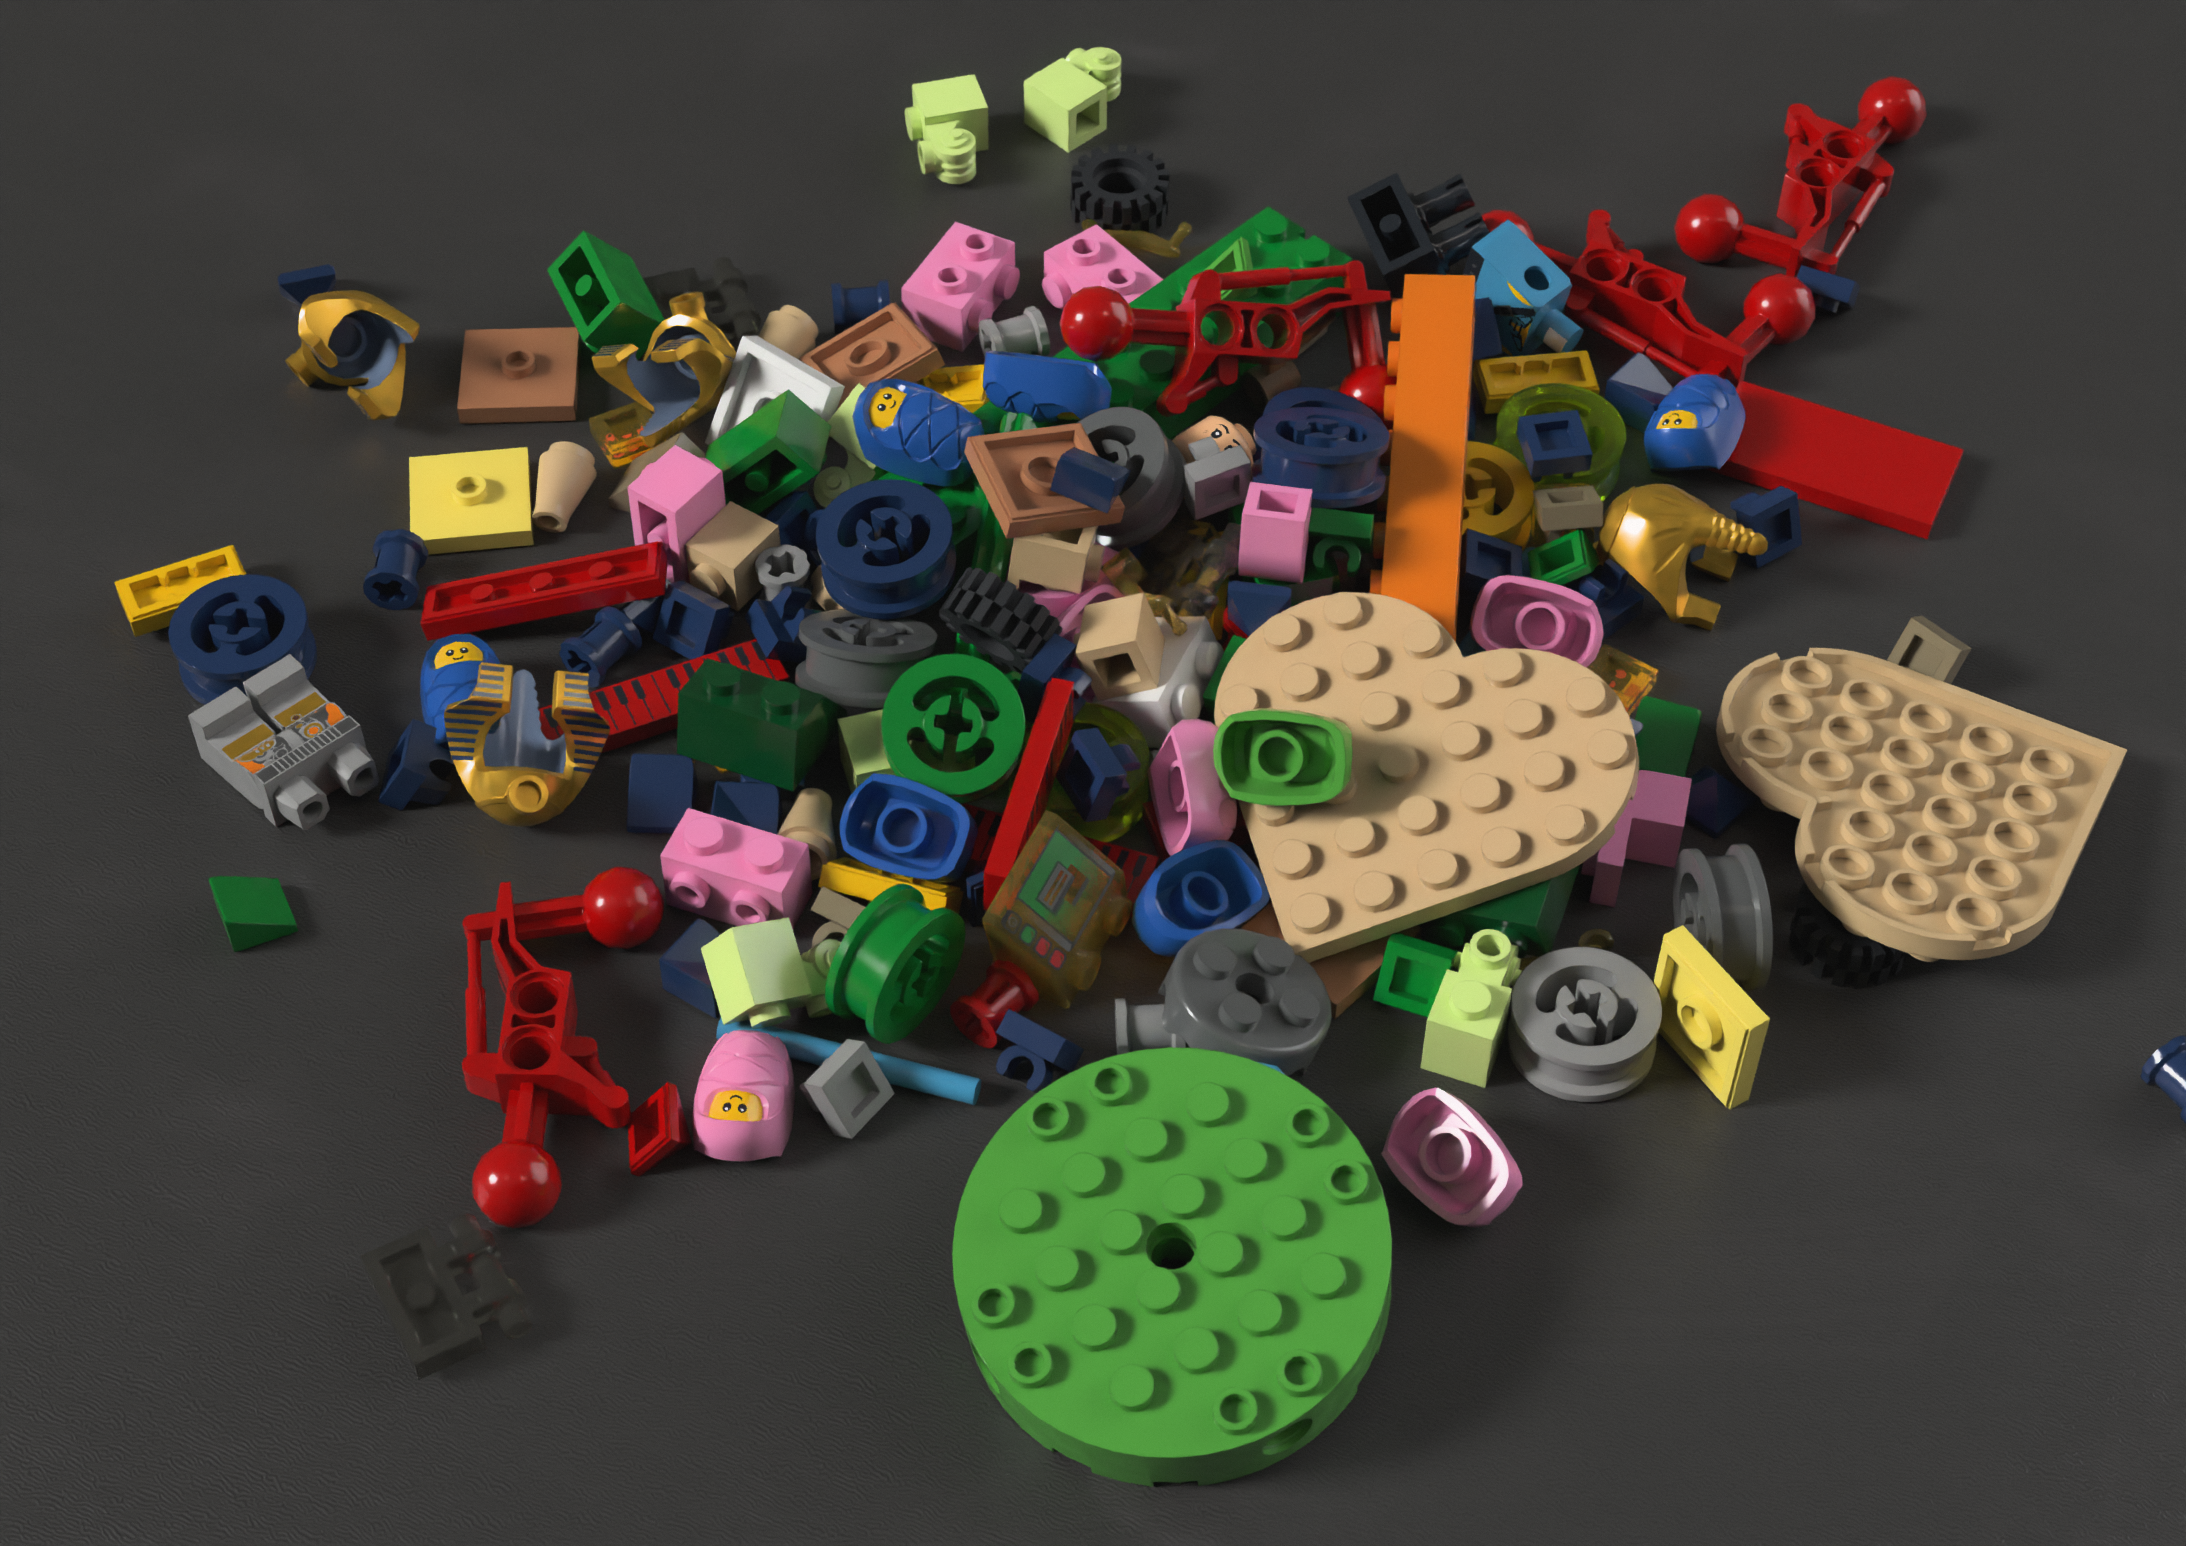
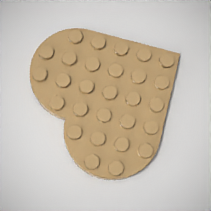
[1214,592,1639,963]
[1716,648,2127,962]

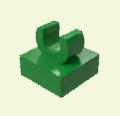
[1308,507,1374,577]
[1373,932,1458,1018]

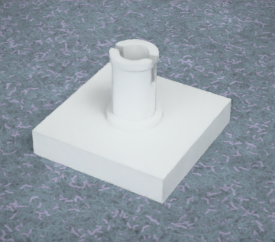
[705,336,845,492]

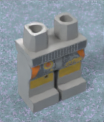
[188,654,379,830]

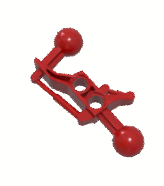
[1674,76,1926,277]
[1467,209,1815,388]
[1059,260,1397,430]
[462,866,665,1229]

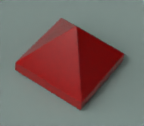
[628,1082,692,1177]

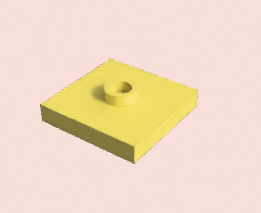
[409,447,534,555]
[1653,925,1770,1110]

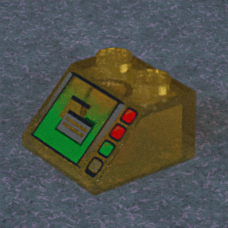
[982,810,1132,1009]

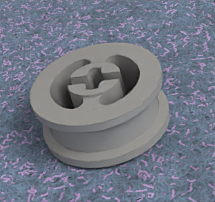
[1507,947,1662,1102]

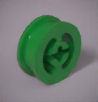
[881,654,1025,804]
[825,884,966,1044]

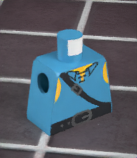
[1463,219,1583,357]

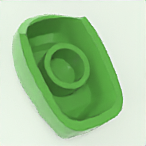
[1213,708,1353,806]

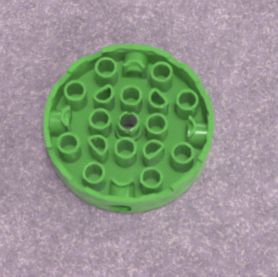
[952,1047,1392,1487]

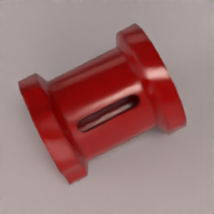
[950,959,1039,1048]

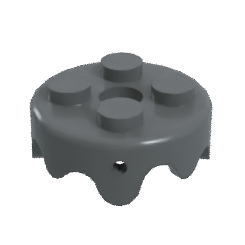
[1158,928,1332,1076]

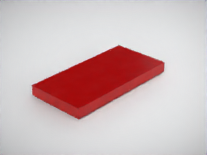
[1706,380,1964,540]

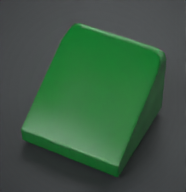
[1527,528,1600,586]
[1635,696,1702,777]
[208,876,298,953]

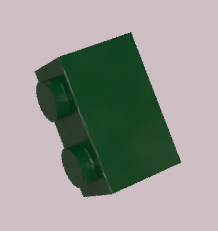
[677,658,847,791]

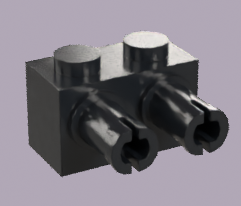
[1347,172,1490,298]

